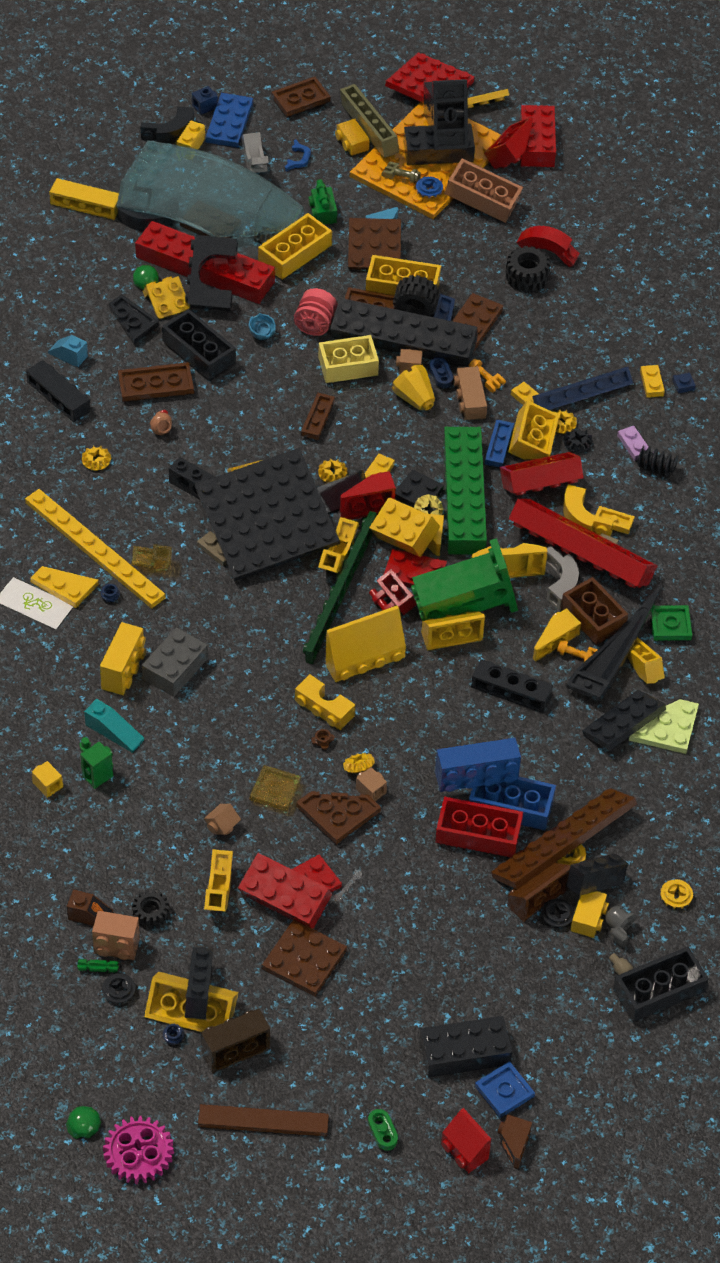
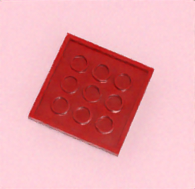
[385,52,475,103]

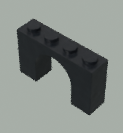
[185,235,238,311]

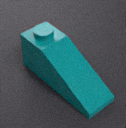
[84,699,144,753]

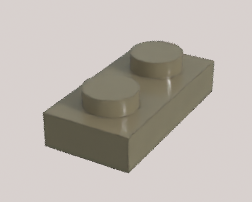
[197,531,227,566]

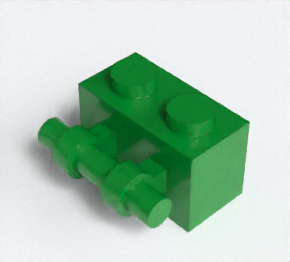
[308,179,337,224]
[80,737,114,789]

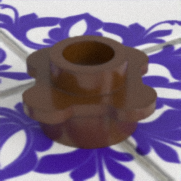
[311,729,335,749]

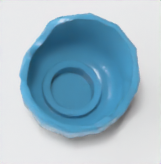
[248,313,276,340]

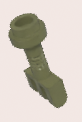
[382,162,421,183]

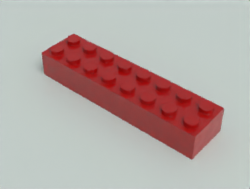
[135,221,275,304]
[509,499,658,588]

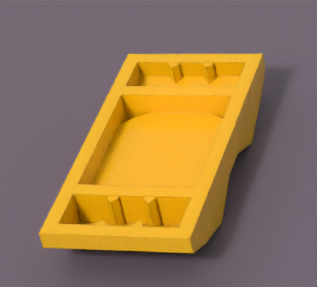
[472,543,548,578]

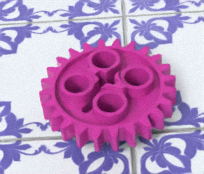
[103,1116,174,1184]

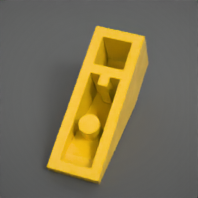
[533,608,581,662]
[627,637,665,684]

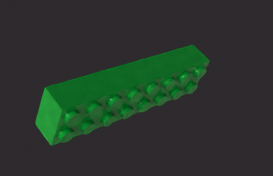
[444,427,487,555]

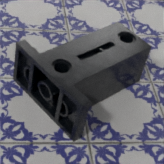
[424,79,468,150]

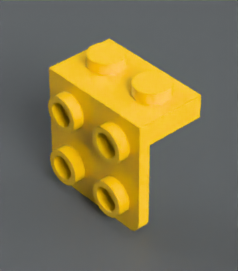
[142,276,190,319]

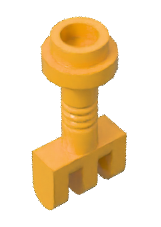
[469,359,506,393]
[557,640,598,663]

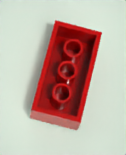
[520,105,556,167]
[500,452,584,495]
[435,797,523,857]
[238,853,332,929]

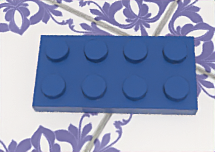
[205,93,253,148]

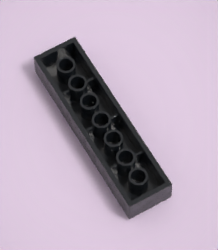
[331,298,478,367]

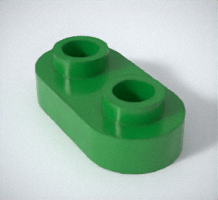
[368,1109,398,1150]

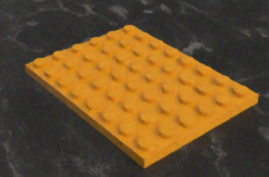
[349,102,501,220]

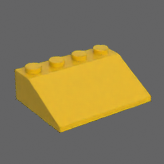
[326,606,406,682]

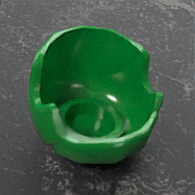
[133,265,159,290]
[66,1106,101,1139]

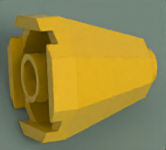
[392,365,435,411]

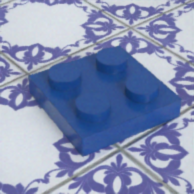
[475,1061,535,1118]

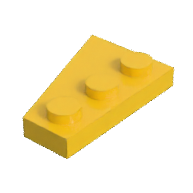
[30,566,99,608]

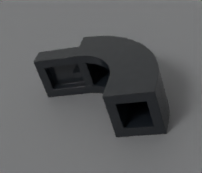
[140,106,195,145]
[118,197,180,231]

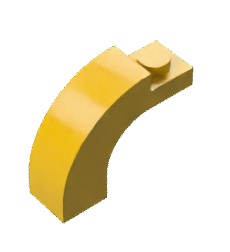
[563,484,614,536]
[318,517,359,573]
[204,849,233,912]

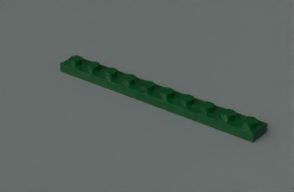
[303,511,377,664]

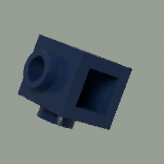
[191,86,218,115]

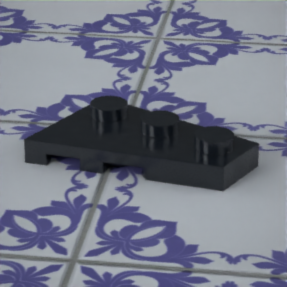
[109,294,159,344]

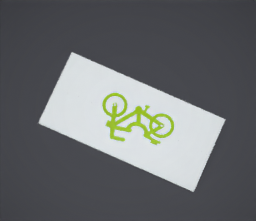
[0,577,73,629]

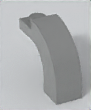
[242,132,269,173]
[546,546,579,611]

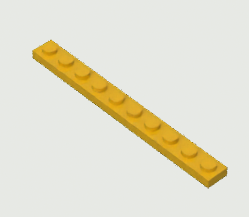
[25,489,166,609]

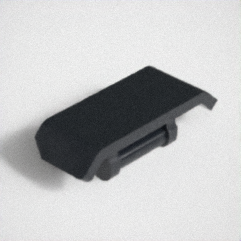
[317,470,366,512]

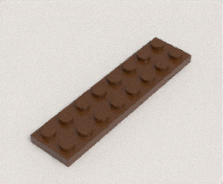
[491,788,637,889]

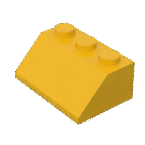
[508,400,559,460]
[421,611,485,651]

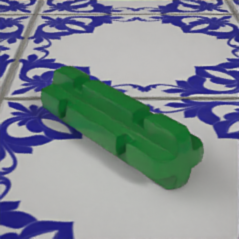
[77,959,119,972]

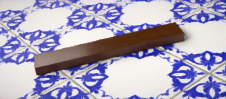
[198,1104,329,1137]

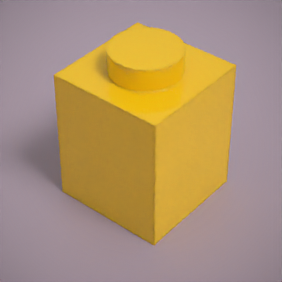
[31,761,63,798]

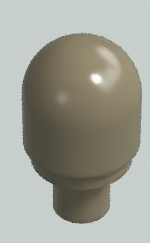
[609,953,634,975]

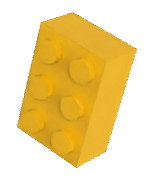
[369,498,440,557]
[100,622,146,695]

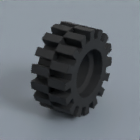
[132,889,170,930]

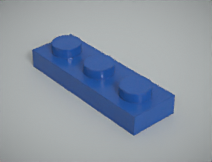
[485,420,514,467]

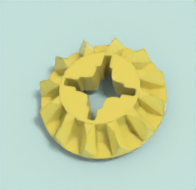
[414,494,444,515]

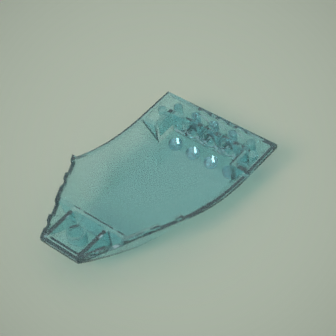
[117,141,304,238]

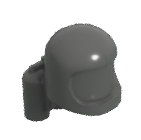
[605,906,636,948]

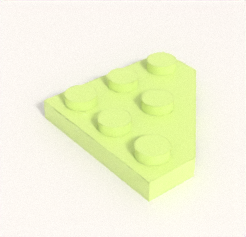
[629,699,699,754]

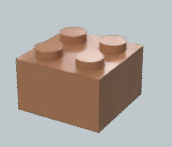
[92,911,140,960]

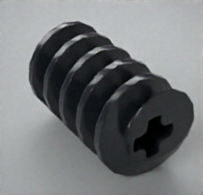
[637,445,678,477]

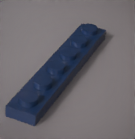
[532,367,633,410]

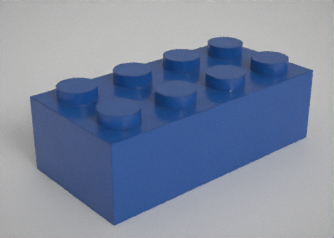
[435,738,521,792]
[469,777,556,831]

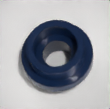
[101,584,120,602]
[163,1024,184,1045]

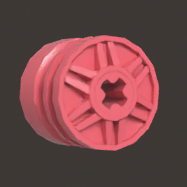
[294,288,338,336]

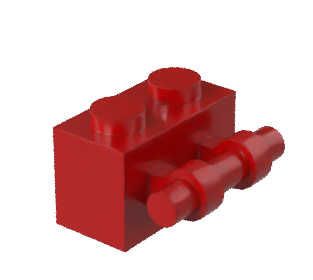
[369,569,417,615]

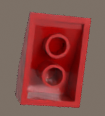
[484,116,533,169]
[340,471,396,520]

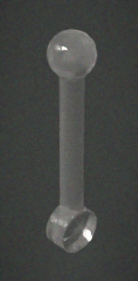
[334,870,362,901]

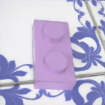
[617,426,648,461]

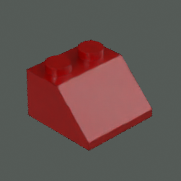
[441,1108,491,1173]

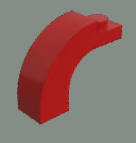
[516,226,580,267]

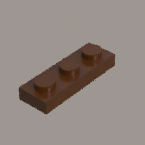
[301,393,335,440]

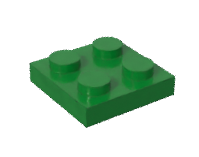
[650,605,692,641]

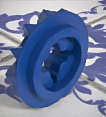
[416,177,443,198]

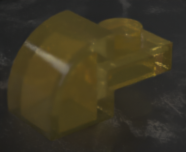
[131,544,172,573]

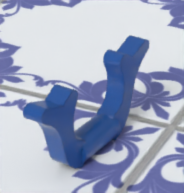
[285,139,311,171]

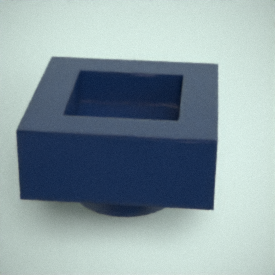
[672,373,696,393]

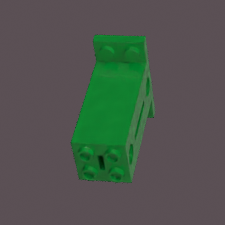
[411,538,518,621]

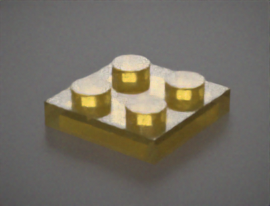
[250,765,301,812]

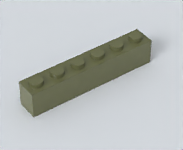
[340,84,399,158]

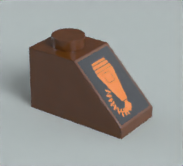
[67,889,113,926]
[497,1114,532,1169]

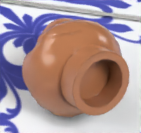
[150,410,172,435]

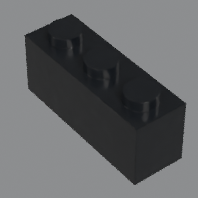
[566,854,628,896]

